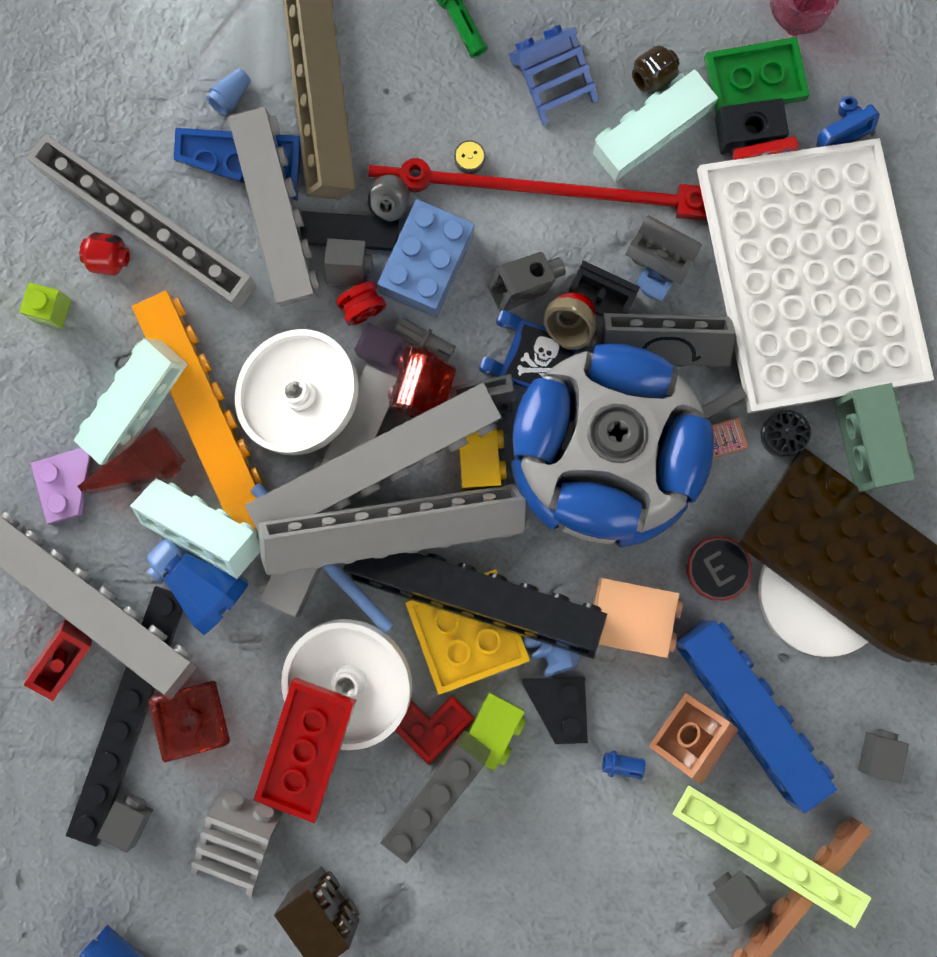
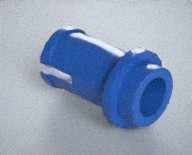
[602,750,645,780]

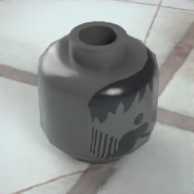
[367,174,410,221]

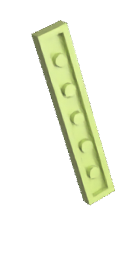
[672,785,871,928]

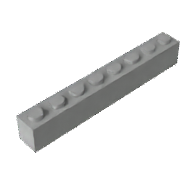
[26,133,257,311]
[259,365,403,617]
[245,383,502,532]
[258,484,526,575]
[0,512,197,699]

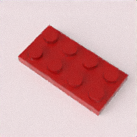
[254,677,357,823]

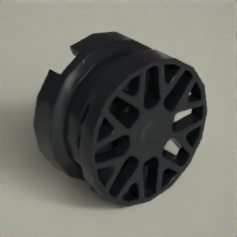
[760,410,811,457]

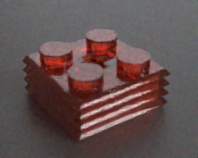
[388,345,456,419]
[148,681,230,762]

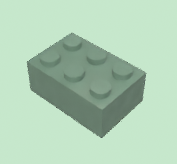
[833,383,916,492]

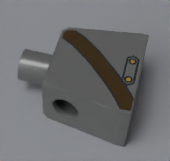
[488,252,566,312]

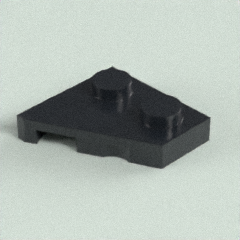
[522,676,588,744]

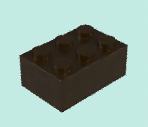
[274,866,360,957]

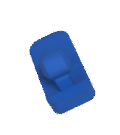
[816,96,880,147]

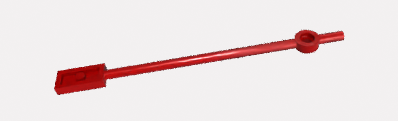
[368,158,707,221]

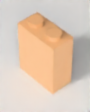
[594,578,683,658]

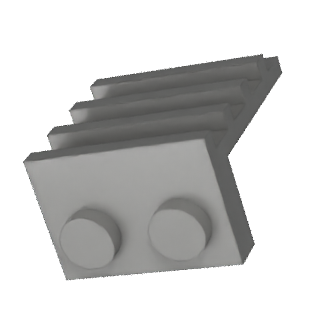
[190,789,283,896]

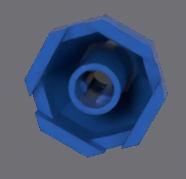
[164,553,249,635]

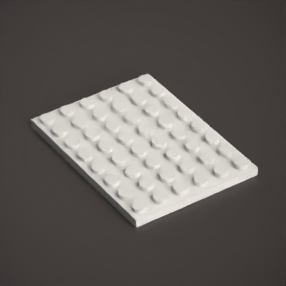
[697,138,934,413]

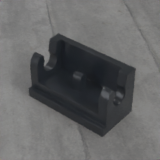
[568,260,640,316]

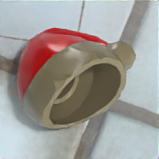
[544,292,601,351]

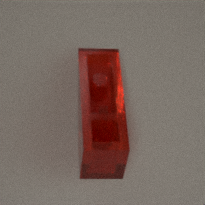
[77,427,186,494]

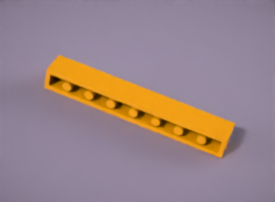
[132,290,264,532]

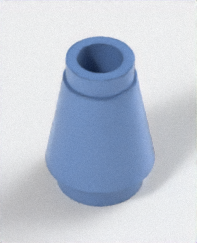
[206,68,251,115]

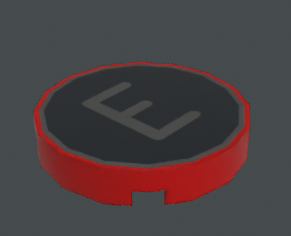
[686,537,752,601]

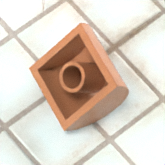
[649,693,739,785]

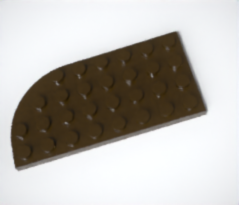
[737,448,937,665]

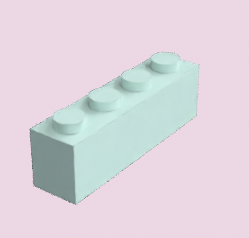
[593,69,718,182]
[74,338,188,465]
[130,478,260,579]

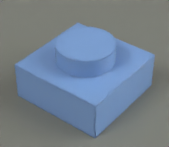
[635,267,673,301]

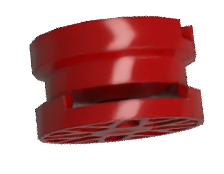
[336,281,387,326]

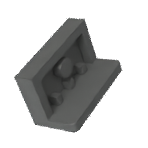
[625,215,702,285]

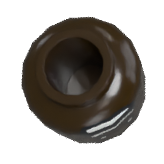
[632,46,680,94]

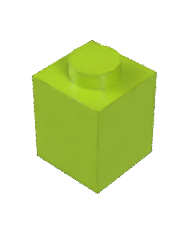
[19,282,71,329]

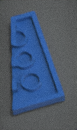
[174,128,301,201]

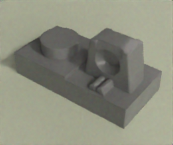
[450,374,516,414]

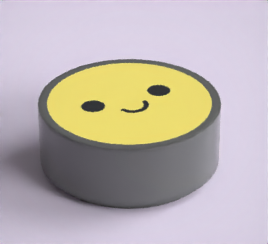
[454,140,485,174]

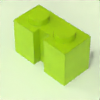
[468,691,527,771]

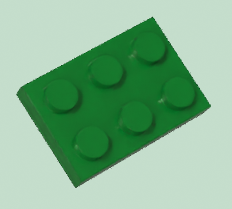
[704,37,810,115]

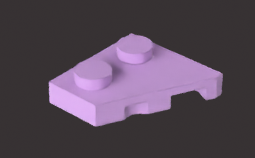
[30,448,91,525]

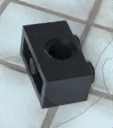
[715,98,789,156]

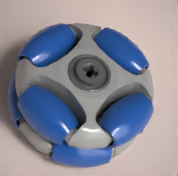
[511,343,714,547]

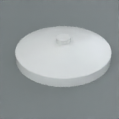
[235,329,359,456]
[758,565,868,657]
[281,619,412,750]

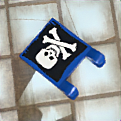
[479,310,576,388]

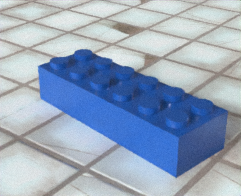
[675,620,837,814]

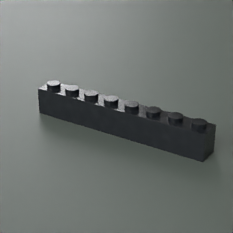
[343,552,607,659]

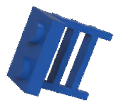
[509,24,599,125]

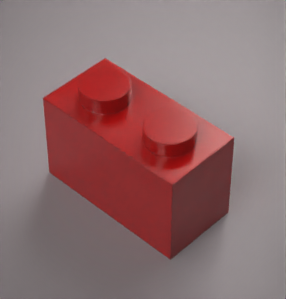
[24,620,92,701]

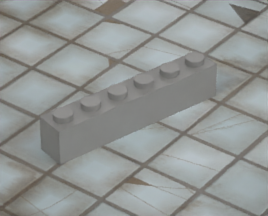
[228,107,320,307]

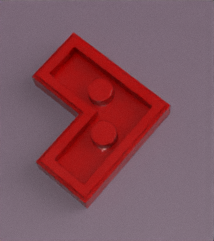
[395,695,475,765]

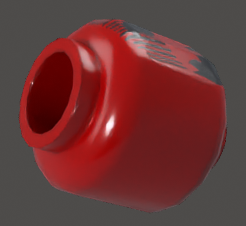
[79,232,130,276]

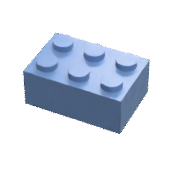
[377,199,475,318]

